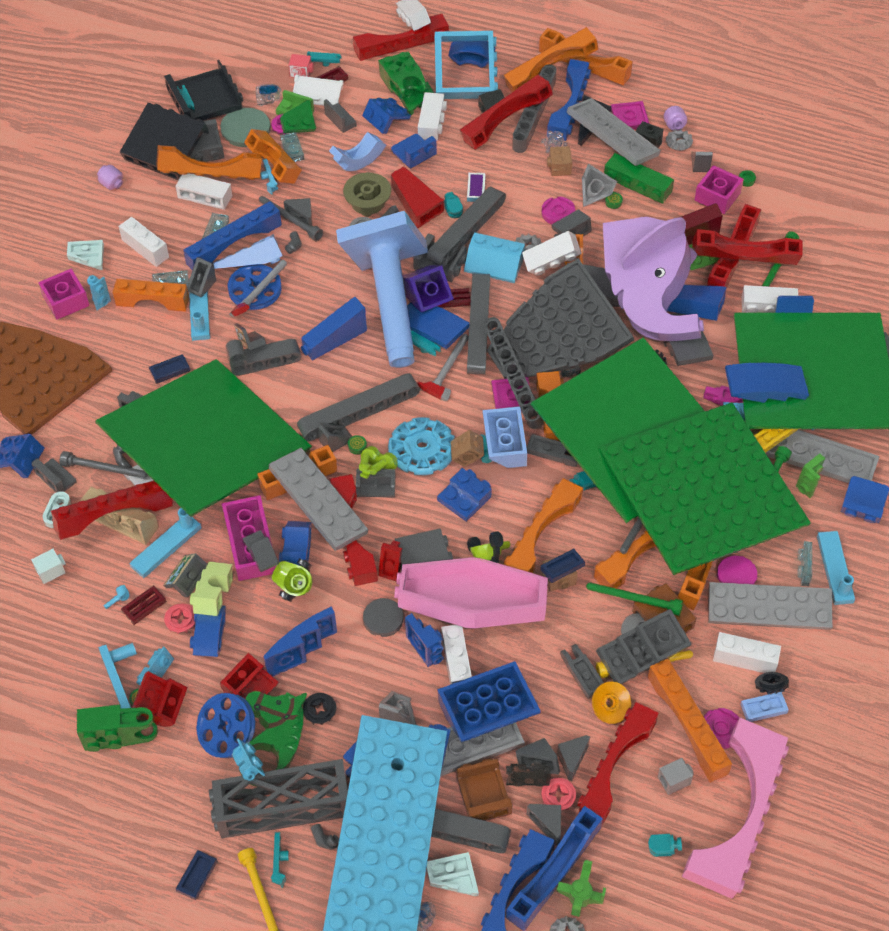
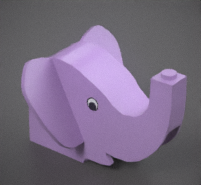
[603,217,704,341]

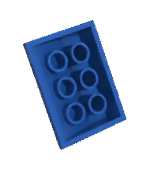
[437,661,541,743]

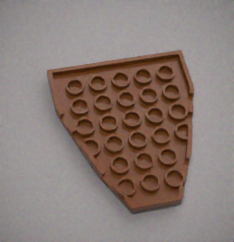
[0,321,112,435]

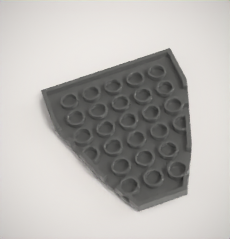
[487,258,634,379]

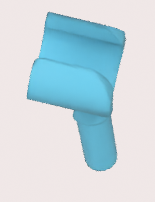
[103,585,129,609]

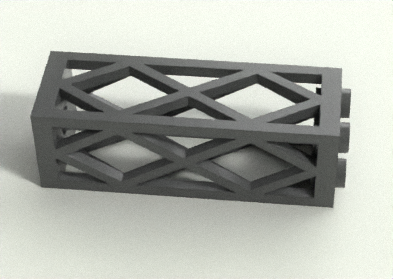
[209,759,348,839]

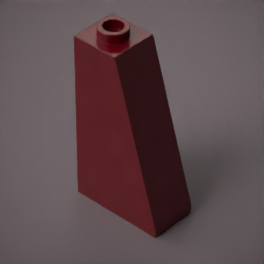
[678,203,723,245]

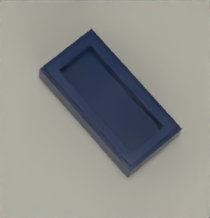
[149,354,190,384]
[540,549,585,583]
[176,850,218,900]

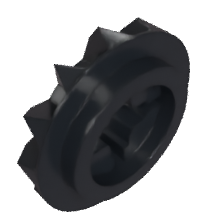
[755,672,789,694]
[303,693,336,725]

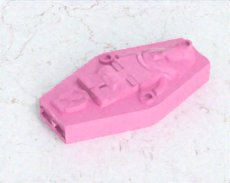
[394,557,548,628]

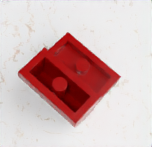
[220,652,279,699]
[132,671,188,727]

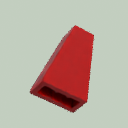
[391,166,444,228]

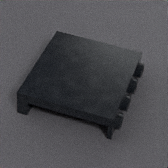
[164,60,243,121]
[120,103,209,181]

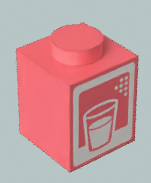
[289,54,314,78]

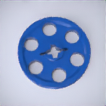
[228,264,282,310]
[196,693,255,758]

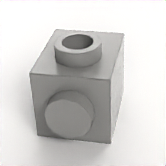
[657,758,694,795]

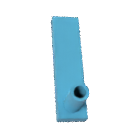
[189,291,210,341]
[129,508,202,578]
[817,531,855,605]
[98,643,137,708]

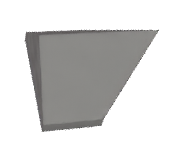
[582,164,617,207]
[379,691,416,725]

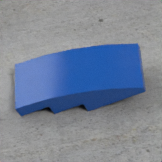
[407,302,469,350]
[725,363,809,403]
[263,606,337,676]

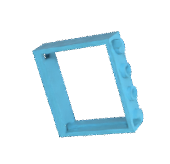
[435,31,498,99]

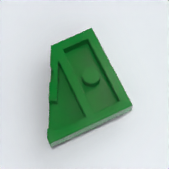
[400,82,434,115]
[280,100,316,133]

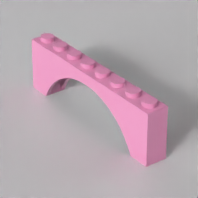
[682,718,789,899]

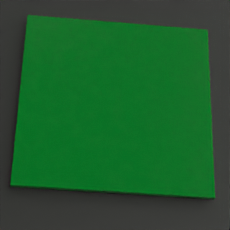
[734,313,889,429]
[531,337,705,524]
[95,359,312,517]
[599,402,811,575]

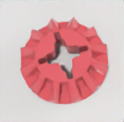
[164,603,195,634]
[541,778,576,810]

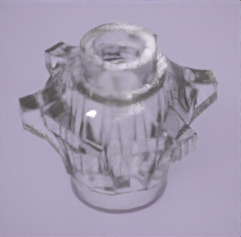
[541,130,568,154]

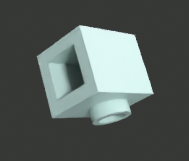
[31,549,66,584]

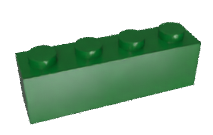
[604,153,674,204]

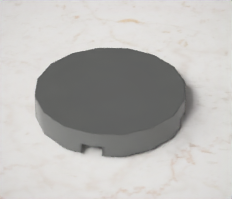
[363,598,403,637]

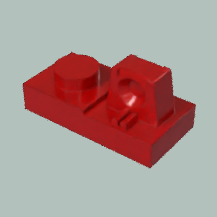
[378,540,402,582]

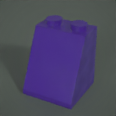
[403,265,454,312]

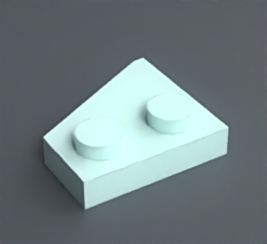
[67,240,104,270]
[426,852,479,896]

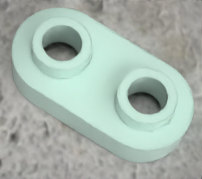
[43,492,71,528]

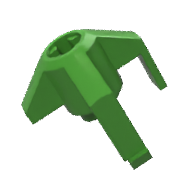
[557,860,606,917]

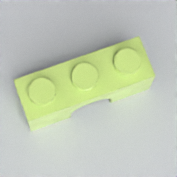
[190,562,233,616]

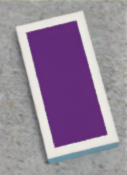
[467,173,485,202]

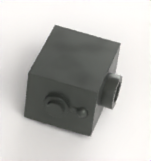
[478,89,505,113]
[636,121,664,148]

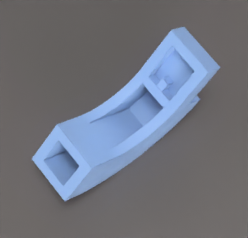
[329,132,387,171]

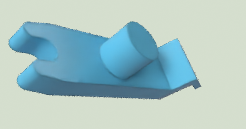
[260,159,278,195]

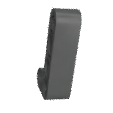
[226,339,302,376]

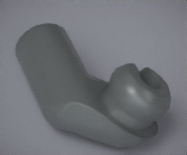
[285,231,302,254]
[113,446,132,468]
[310,824,339,850]

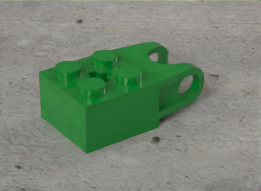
[378,52,426,99]
[77,704,158,752]

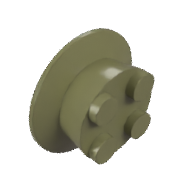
[343,172,391,217]

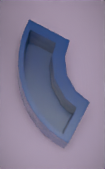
[448,41,496,68]
[279,521,312,566]
[190,605,226,657]

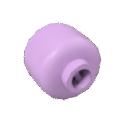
[664,106,687,130]
[97,165,123,190]

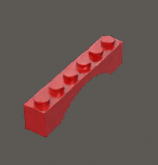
[353,14,449,61]
[460,75,553,150]
[707,204,762,287]
[692,229,803,265]
[329,474,378,586]
[51,480,173,540]
[577,702,659,827]

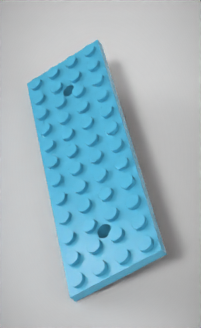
[323,715,447,931]

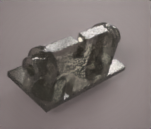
[506,763,552,787]

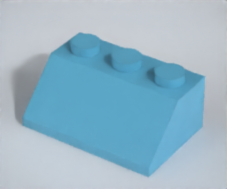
[464,232,525,283]

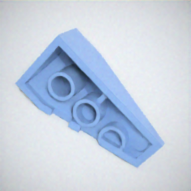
[213,234,282,269]

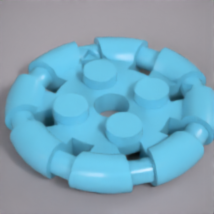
[388,417,455,475]

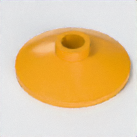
[592,681,631,724]

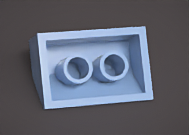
[482,407,527,468]

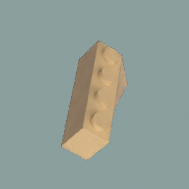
[80,487,159,545]

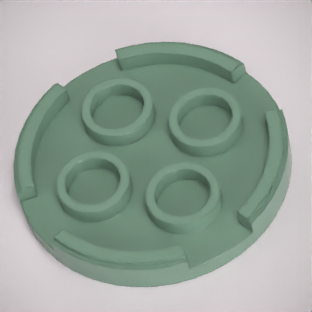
[220,108,270,147]

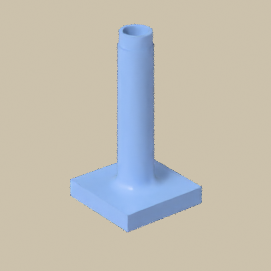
[336,211,428,368]

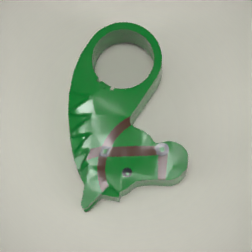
[239,691,307,787]

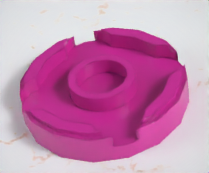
[542,197,576,224]
[717,555,757,585]
[704,708,739,749]

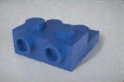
[437,468,492,522]
[405,613,444,667]

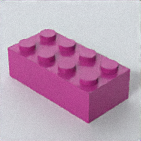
[222,495,277,581]

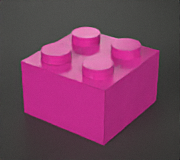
[695,165,744,214]
[38,269,90,320]

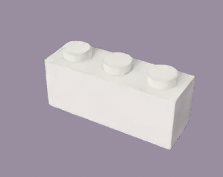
[396,0,431,31]
[418,92,447,141]
[175,173,232,210]
[118,217,169,267]
[522,231,581,275]
[741,285,798,313]
[441,625,472,685]
[713,632,781,673]

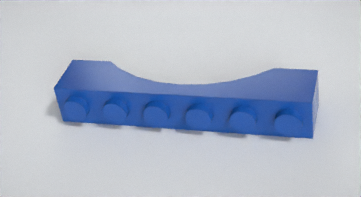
[547,59,591,141]
[183,201,282,271]
[506,806,603,931]
[481,829,555,931]

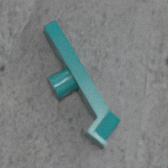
[307,51,342,67]
[177,85,195,110]
[411,330,441,356]
[271,832,289,888]

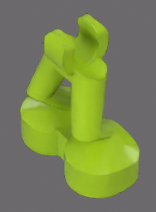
[359,446,398,479]

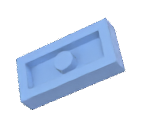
[740,692,789,722]

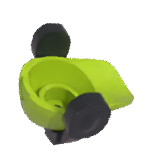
[467,531,511,563]
[272,558,313,602]

